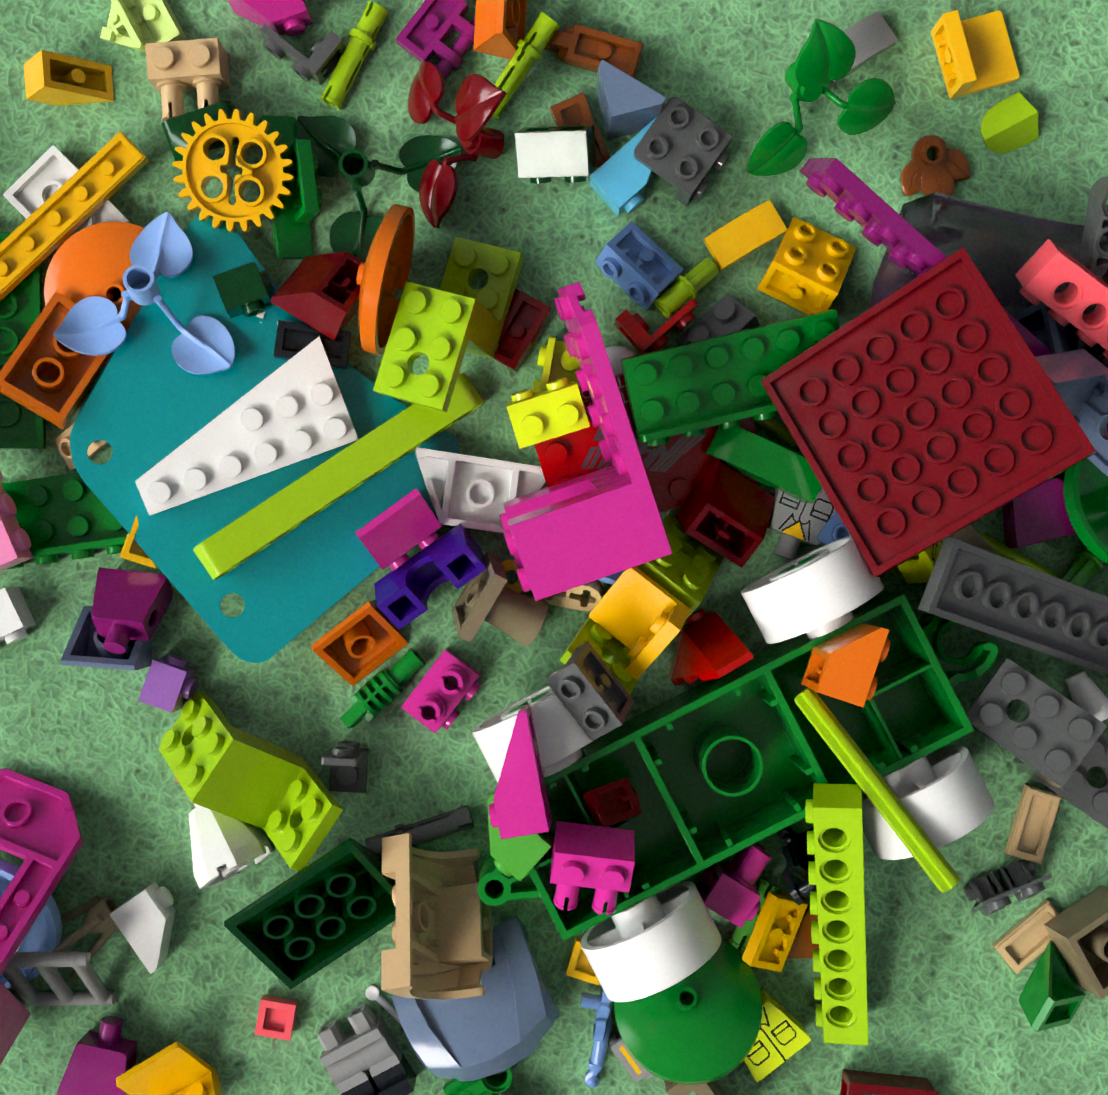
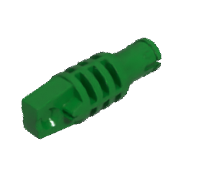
[340,648,426,729]

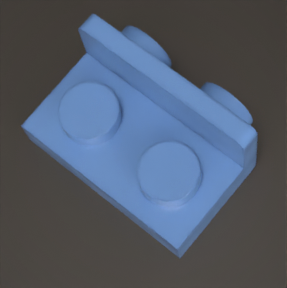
[595,221,684,310]

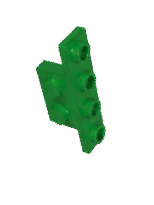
[260,115,322,260]

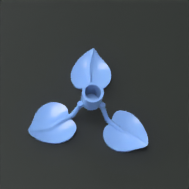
[53,212,235,375]

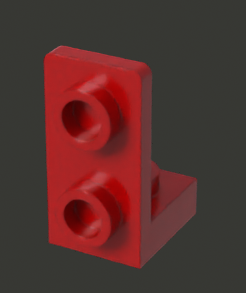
[614,298,698,354]

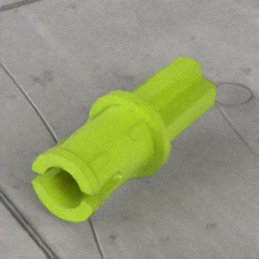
[654,258,719,318]

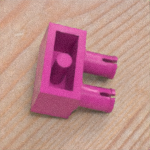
[401,647,482,734]
[550,821,635,915]
[696,842,772,928]

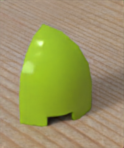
[980,92,1039,153]

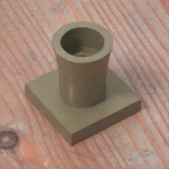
[451,551,548,647]

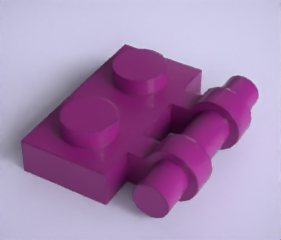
[396,0,475,80]

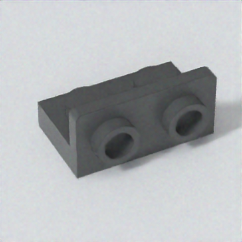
[546,641,634,740]

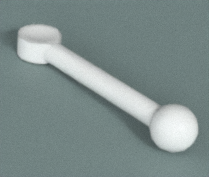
[365,985,402,1026]

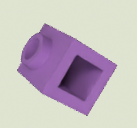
[138,654,197,713]

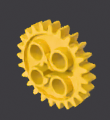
[172,109,295,233]

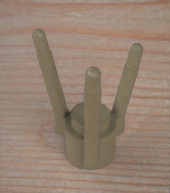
[52,896,119,979]

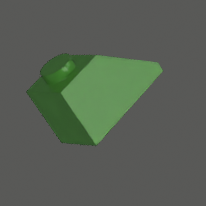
[487,785,554,881]

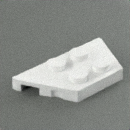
[415,447,546,533]

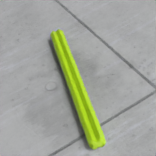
[794,688,960,893]

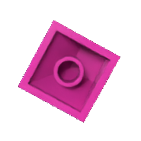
[227,0,313,36]

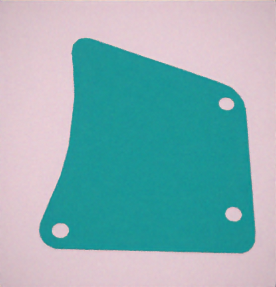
[70,215,460,663]

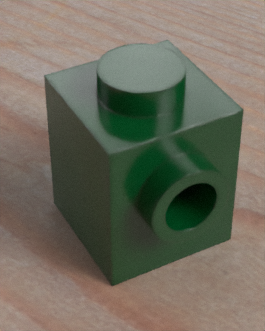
[213,261,275,318]

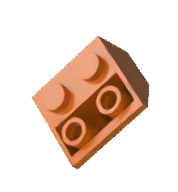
[801,623,890,708]

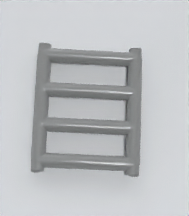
[2,951,117,1006]

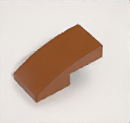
[549,92,611,168]

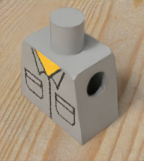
[767,486,836,561]

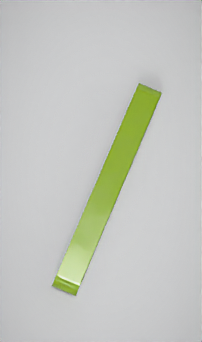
[193,372,485,581]

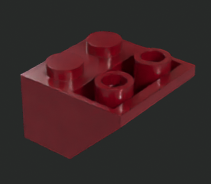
[271,251,365,341]
[675,459,775,568]

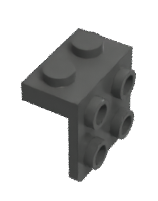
[634,97,733,206]

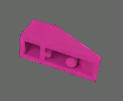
[489,704,552,840]

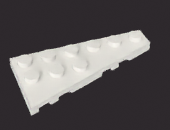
[135,336,359,516]

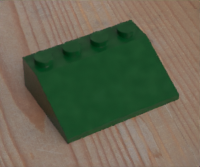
[224,837,396,989]

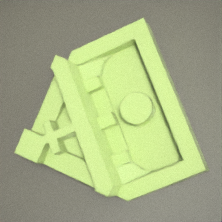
[100,0,187,52]

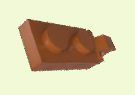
[544,24,644,78]

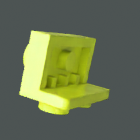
[505,377,590,449]

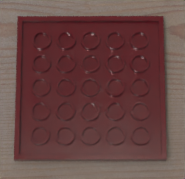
[760,247,1097,577]

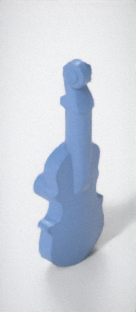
[580,986,614,1088]

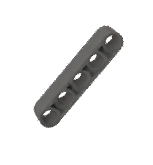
[1068,176,1108,363]

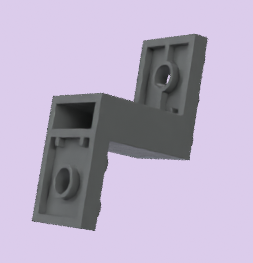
[966,658,1108,829]

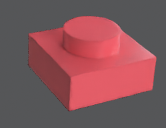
[254,994,299,1041]

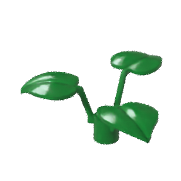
[746,19,896,176]

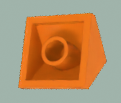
[473,0,527,60]
[311,600,409,686]

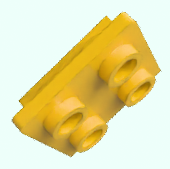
[931,10,1020,100]
[757,217,856,315]
[589,566,691,680]
[116,1042,222,1095]

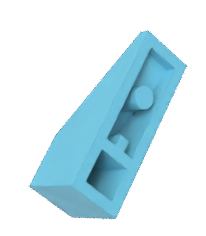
[590,117,657,216]

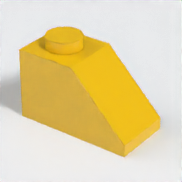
[24,50,114,106]

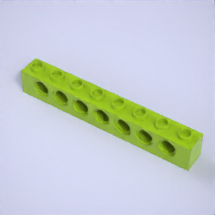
[805,783,869,1046]

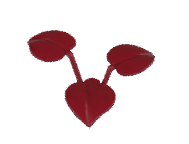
[408,61,507,229]

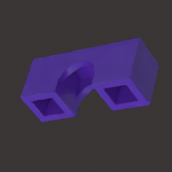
[374,523,487,630]

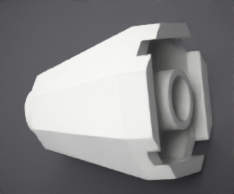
[189,804,273,889]

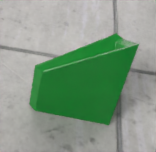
[1018,940,1086,1032]

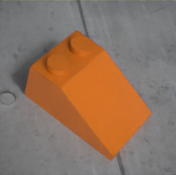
[0,292,111,430]

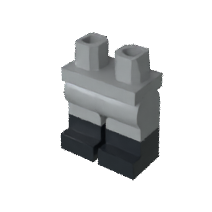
[318,1003,416,1095]

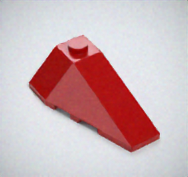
[668,608,754,686]

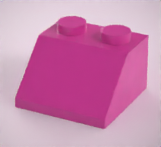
[355,488,442,571]

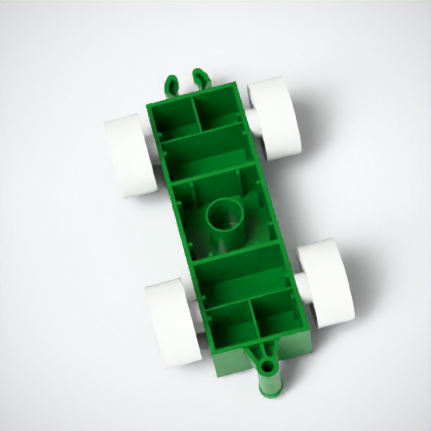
[472,535,998,1002]

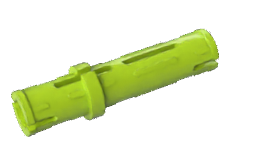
[320,1,389,110]
[493,11,560,120]

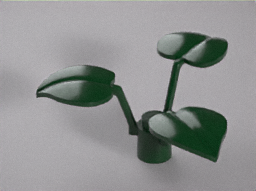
[296,115,462,262]

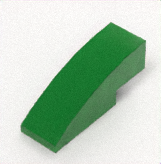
[705,426,821,503]

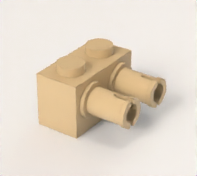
[145,38,231,122]

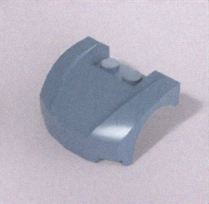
[391,916,559,1082]

